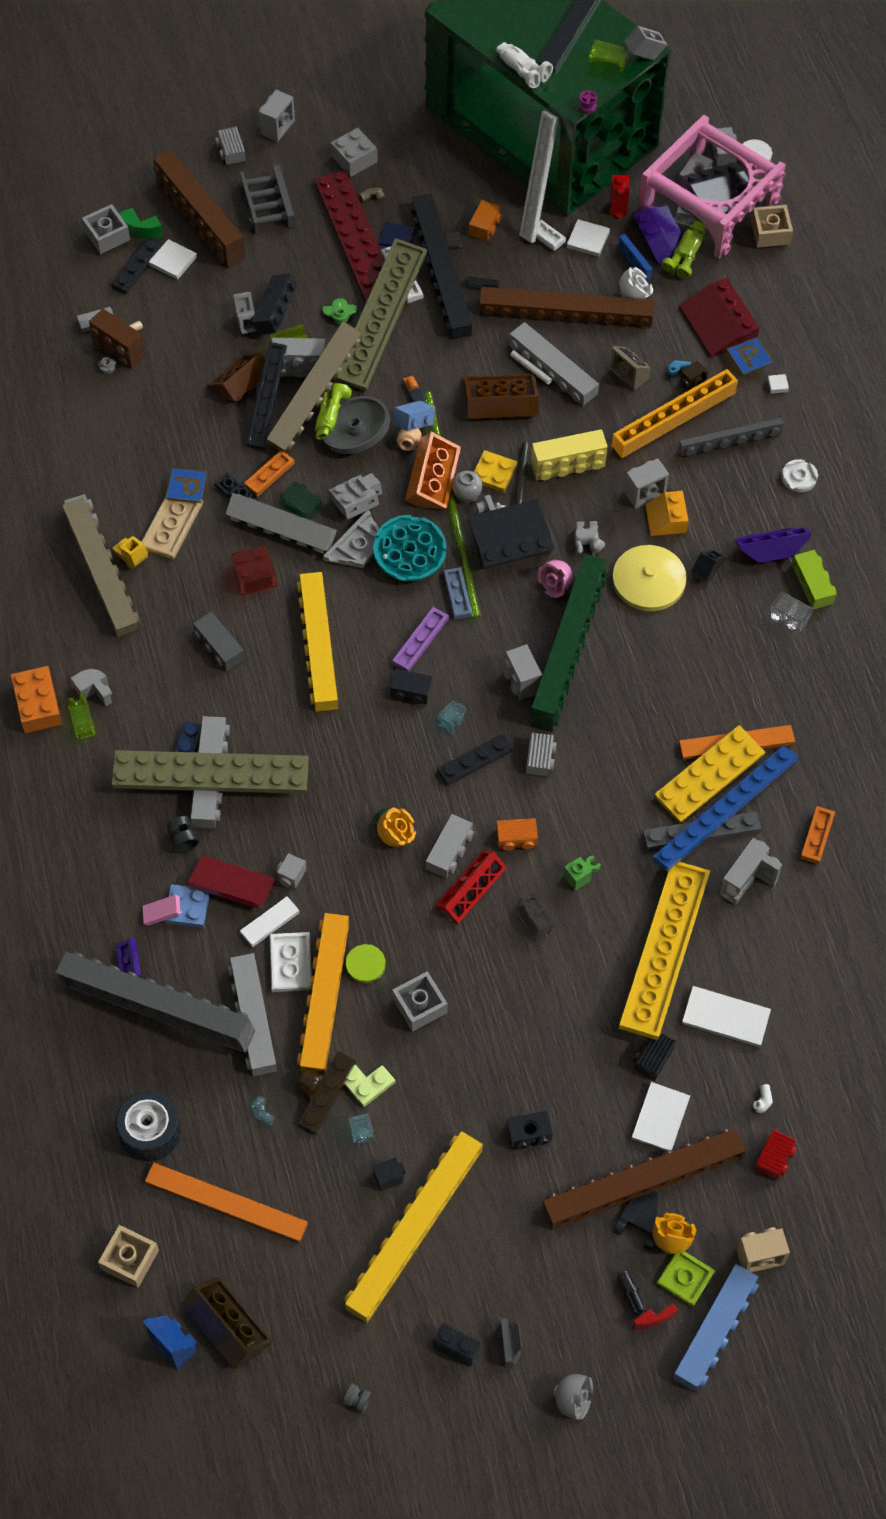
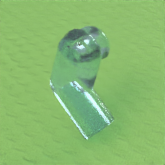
[252,1096,275,1126]

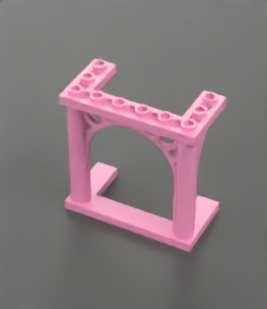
[638,115,786,259]

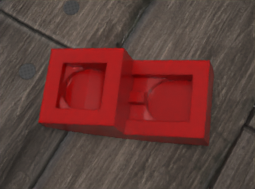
[632,1303,678,1330]

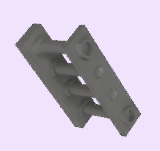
[238,165,295,234]

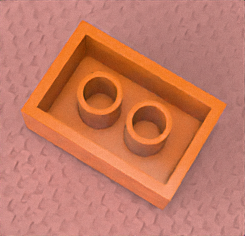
[11,666,62,733]

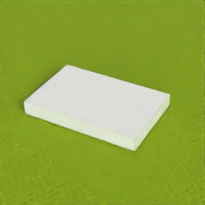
[270,932,312,992]
[632,1082,690,1152]

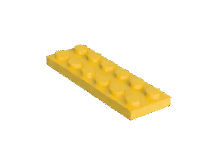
[654,725,765,824]

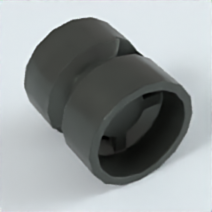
[166,816,199,853]

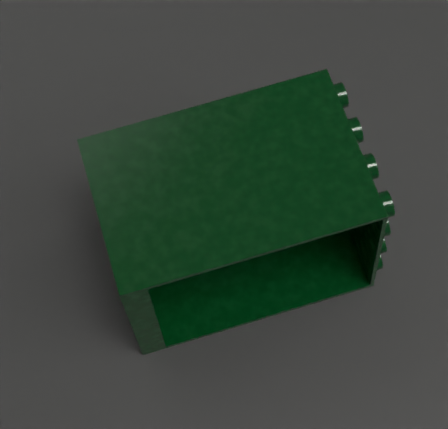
[424,0,671,218]

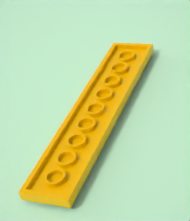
[619,862,710,1040]

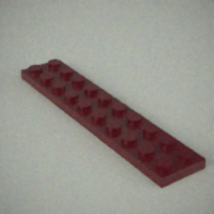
[314,170,385,304]

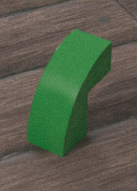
[119,208,163,239]

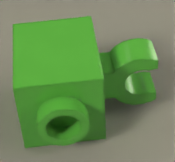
[563,855,601,891]

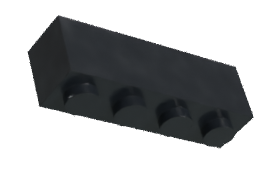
[252,273,297,335]

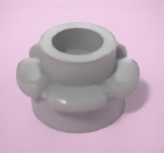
[98,357,116,374]

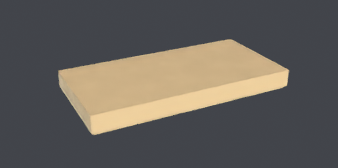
[142,495,203,560]

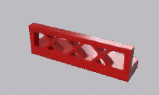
[435,850,507,924]

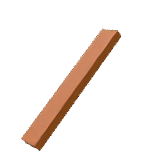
[679,725,795,760]

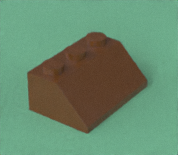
[207,353,265,402]

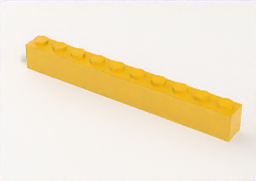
[344,1131,483,1323]

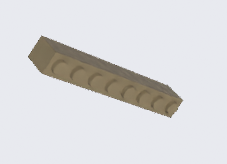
[266,321,361,452]
[62,498,140,637]

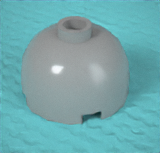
[553,1374,593,1420]

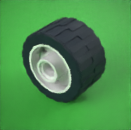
[115,1091,181,1161]

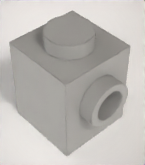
[276,853,307,889]

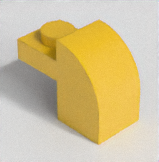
[112,536,148,569]

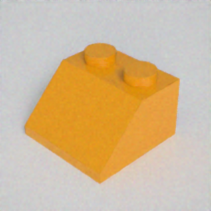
[645,491,688,536]

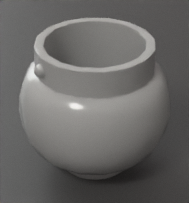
[452,471,483,503]

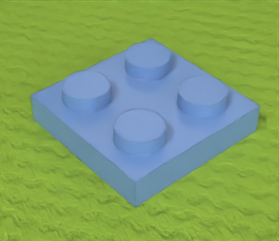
[164,884,210,928]

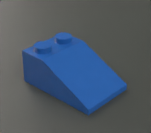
[143,1315,197,1370]

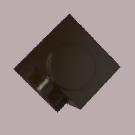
[680,360,709,390]

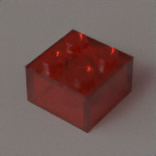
[231,545,277,595]

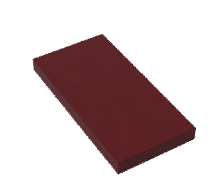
[188,855,276,910]

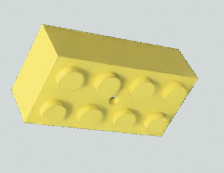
[530,429,608,481]

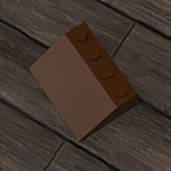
[464,374,539,420]

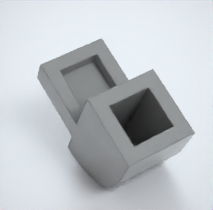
[233,291,256,334]
[71,669,112,706]

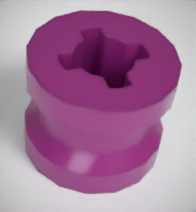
[579,91,597,114]

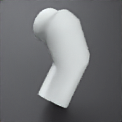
[753,1084,773,1113]

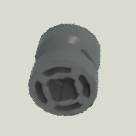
[343,1383,372,1413]

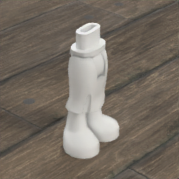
[496,42,553,88]

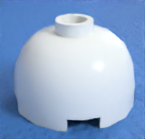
[619,267,653,299]

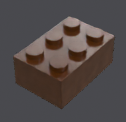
[89,308,146,369]

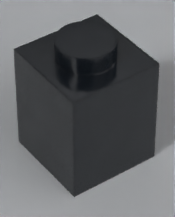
[372,1157,406,1191]

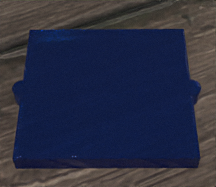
[379,222,415,247]

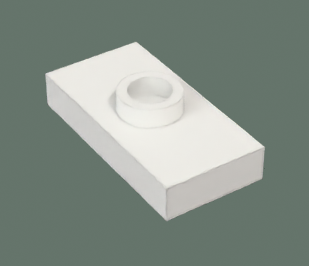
[536,220,566,251]

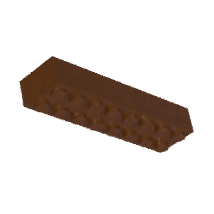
[153,150,245,268]

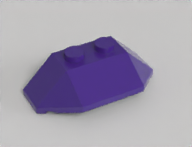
[632,205,681,265]
[735,526,811,563]

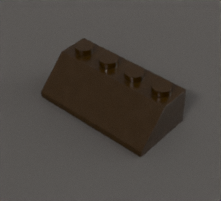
[181,1276,273,1369]

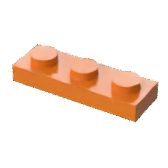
[244,450,295,497]
[800,806,835,864]

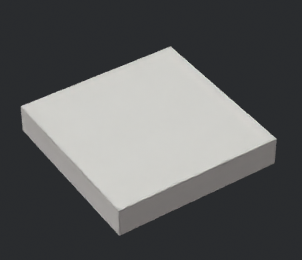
[567,219,610,257]
[149,239,197,280]

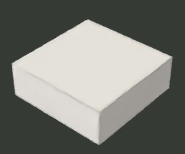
[768,374,789,394]

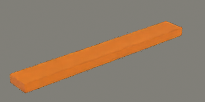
[145,1163,308,1243]

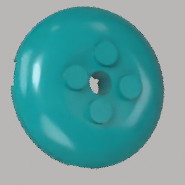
[373,515,446,581]

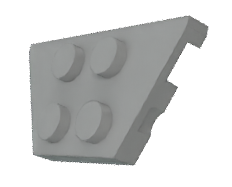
[323,510,379,568]

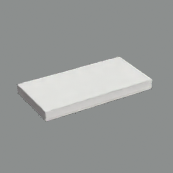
[682,986,771,1047]

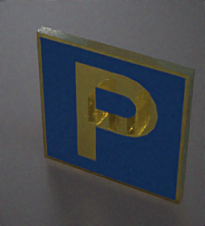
[726,337,774,376]
[166,468,208,503]

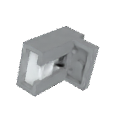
[719,838,783,905]

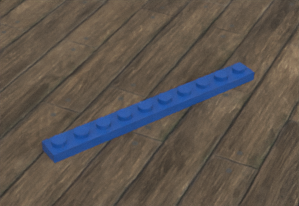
[653,746,798,872]

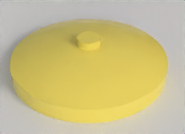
[612,545,686,611]

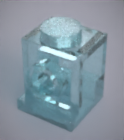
[438,700,467,735]
[348,1113,374,1142]

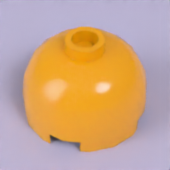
[377,807,416,847]
[652,1213,696,1254]

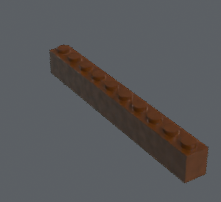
[479,287,654,327]
[543,1128,746,1230]

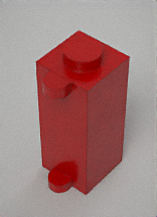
[609,175,630,219]

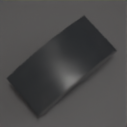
[214,472,255,499]

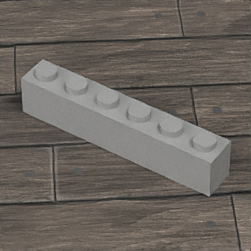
[509,322,599,406]
[226,493,337,553]
[191,716,230,828]
[228,953,277,1076]

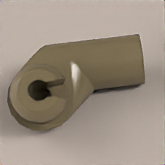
[359,187,385,202]

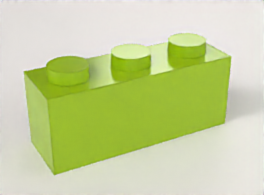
[792,550,837,610]

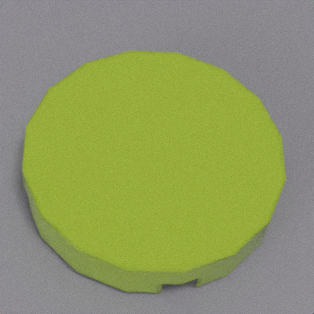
[346,944,386,984]

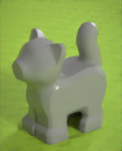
[574,521,605,556]

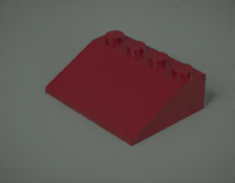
[679,278,759,358]

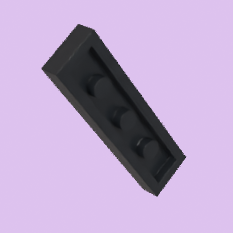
[111,237,164,294]
[437,734,513,786]

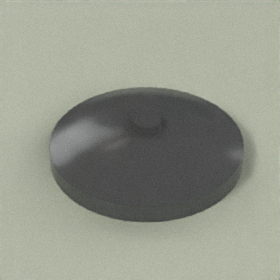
[323,396,390,454]

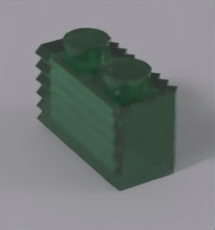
[280,481,322,520]

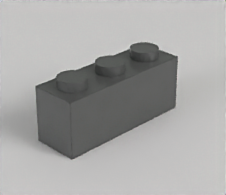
[193,612,245,671]

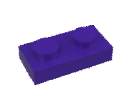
[115,938,141,977]

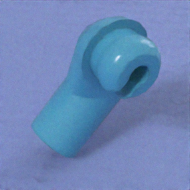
[667,360,691,375]

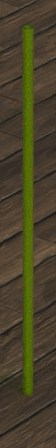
[425,392,481,619]

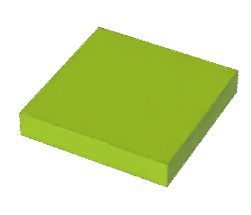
[656,1251,715,1308]

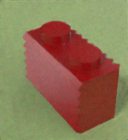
[754,1129,797,1181]

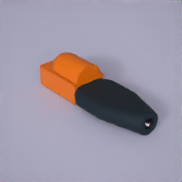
[403,376,426,403]

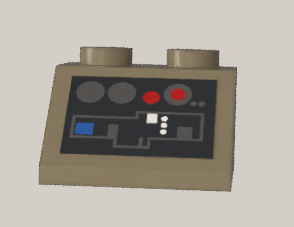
[610,346,651,390]

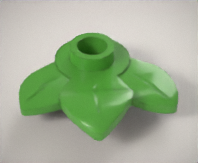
[322,298,357,324]

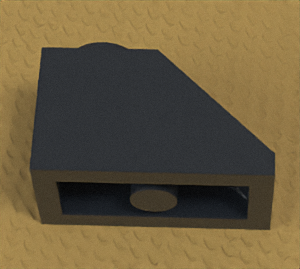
[691,549,726,581]

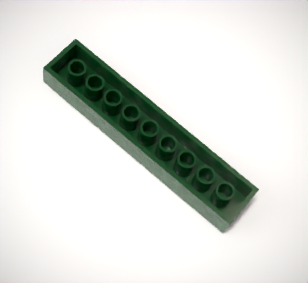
[530,554,608,732]

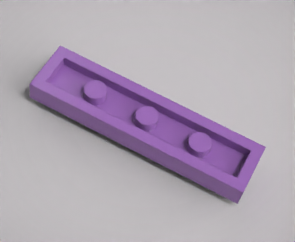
[392,607,449,671]

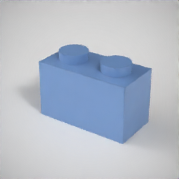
[393,401,435,431]

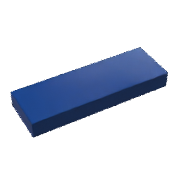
[618,234,652,282]

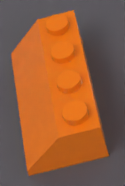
[405,432,461,510]

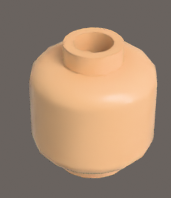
[396,428,421,451]

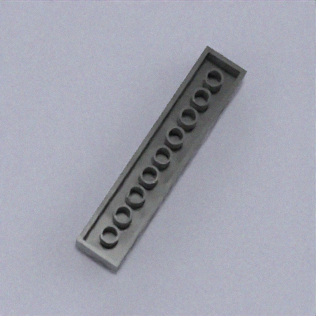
[55,951,255,1053]

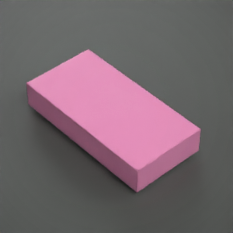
[143,895,181,926]

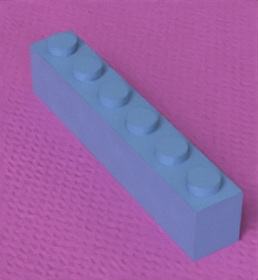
[673,1264,759,1392]

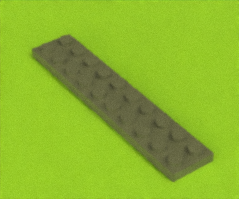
[333,238,427,391]
[112,750,309,794]

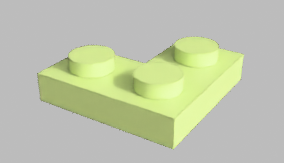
[344,1065,395,1108]

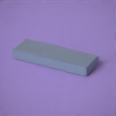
[443,567,472,620]

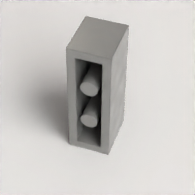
[426,814,474,879]

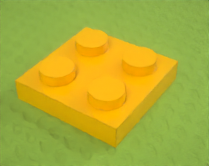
[474,450,518,493]

